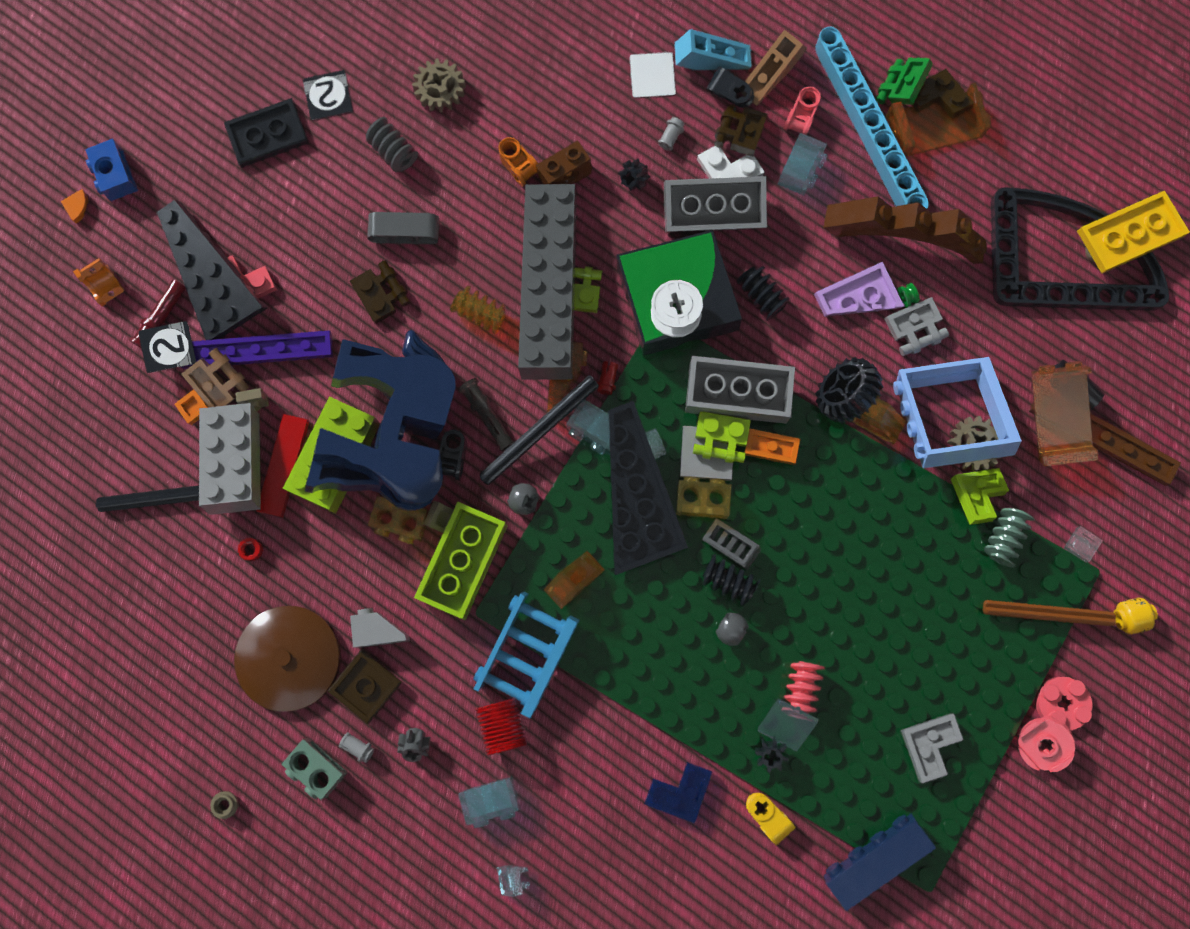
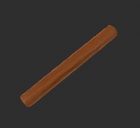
[983,600,1116,626]

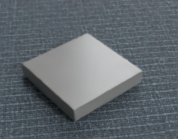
[680,426,733,481]

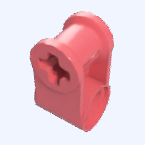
[783,87,821,138]

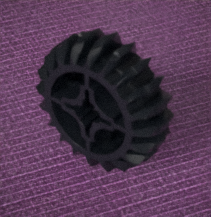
[815,357,883,424]

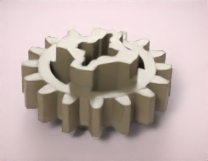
[412,58,466,112]
[947,416,1002,472]

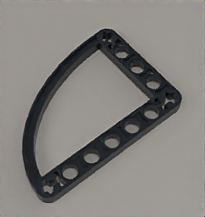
[991,187,1169,311]

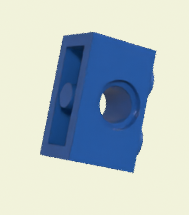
[85,139,138,201]

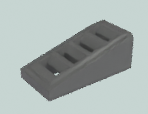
[702,518,761,570]

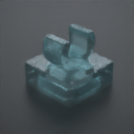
[497,865,530,897]

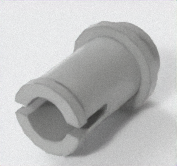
[658,117,685,151]
[338,732,375,763]

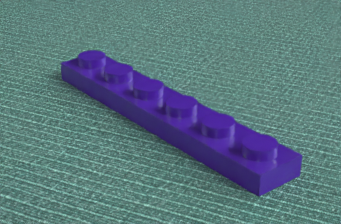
[181,330,333,369]

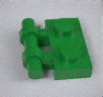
[876,58,933,105]

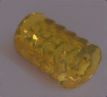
[450,286,506,335]

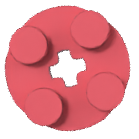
[1036,677,1092,730]
[1018,716,1075,772]

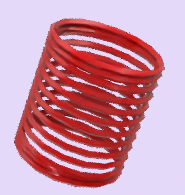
[475,698,527,756]

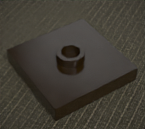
[328,649,403,724]

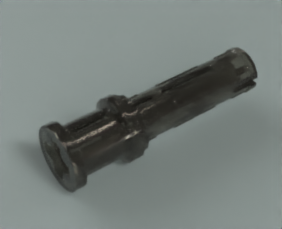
[458,378,514,451]

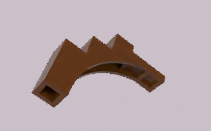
[823,196,987,264]

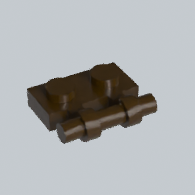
[714,105,768,157]
[350,260,410,324]

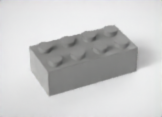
[664,176,767,232]
[685,356,795,424]
[199,403,261,515]

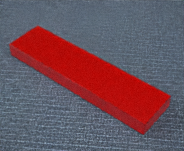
[256,414,310,518]

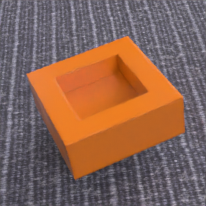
[174,389,208,425]

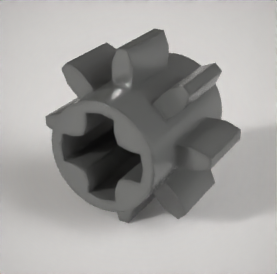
[397,728,431,762]

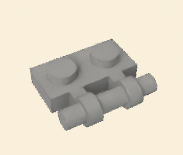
[885,297,949,356]

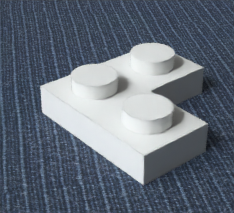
[697,146,764,178]

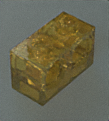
[676,477,731,519]
[368,496,429,544]

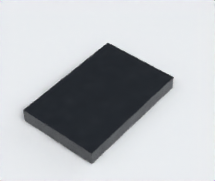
[223,98,309,168]

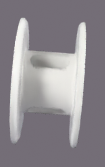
[651,280,703,337]

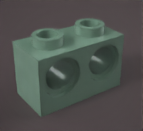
[281,738,348,800]

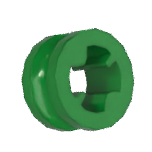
[897,283,920,308]

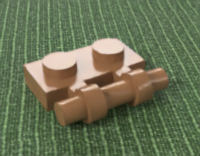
[181,347,250,407]

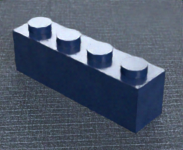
[824,813,936,911]

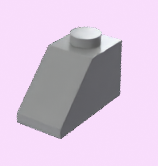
[350,608,410,648]

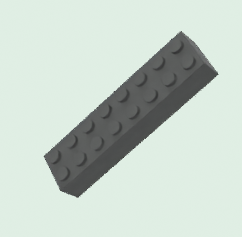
[518,184,577,380]

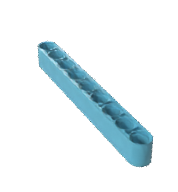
[815,27,929,209]

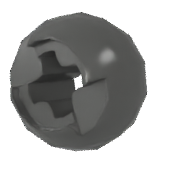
[507,483,540,515]
[716,613,749,646]

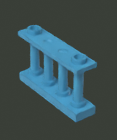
[473,592,580,718]

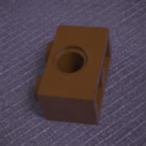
[536,140,592,185]

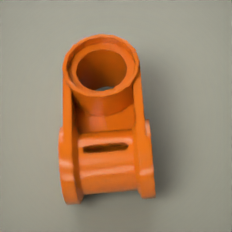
[498,137,538,187]

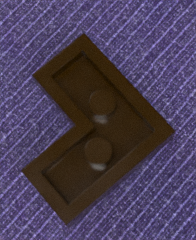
[912,69,974,119]

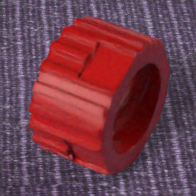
[237,538,264,562]

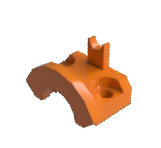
[73,258,124,306]

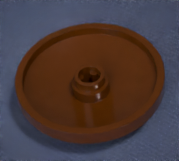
[234,606,341,712]

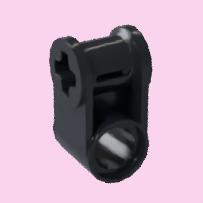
[706,66,754,108]
[439,430,467,481]

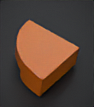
[61,189,88,224]

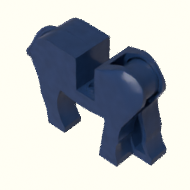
[305,330,456,511]

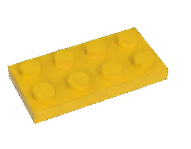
[1077,190,1190,273]

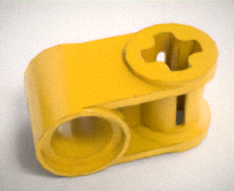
[746,792,796,846]

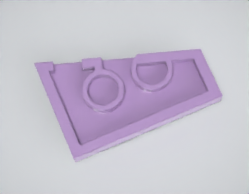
[814,262,904,316]

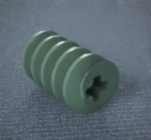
[984,508,1035,568]

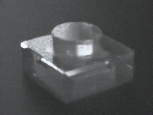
[1064,526,1103,563]

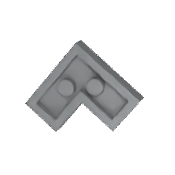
[901,713,963,783]

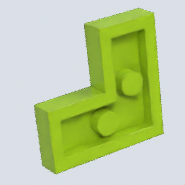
[951,468,1009,525]

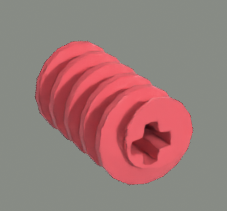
[782,661,825,720]

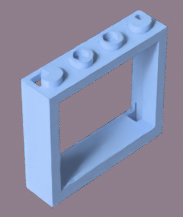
[893,357,1021,468]

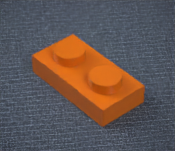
[744,429,800,465]

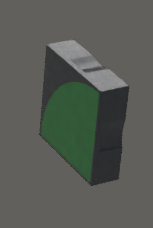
[616,230,742,356]

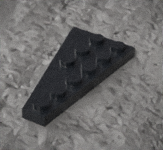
[157,200,268,340]
[608,401,688,575]

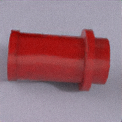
[597,361,618,395]

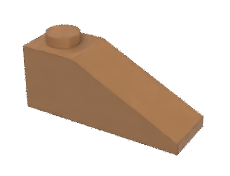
[740,29,808,106]

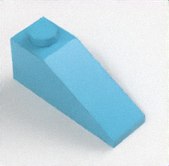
[675,29,751,70]

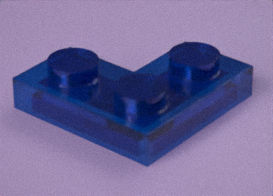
[644,762,712,824]

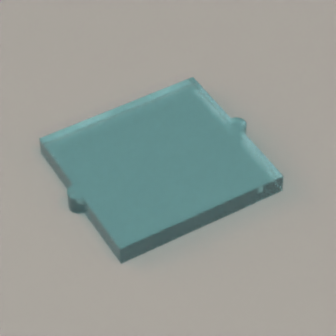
[757,699,818,752]

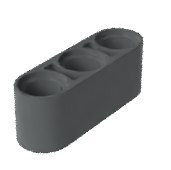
[367,212,439,244]

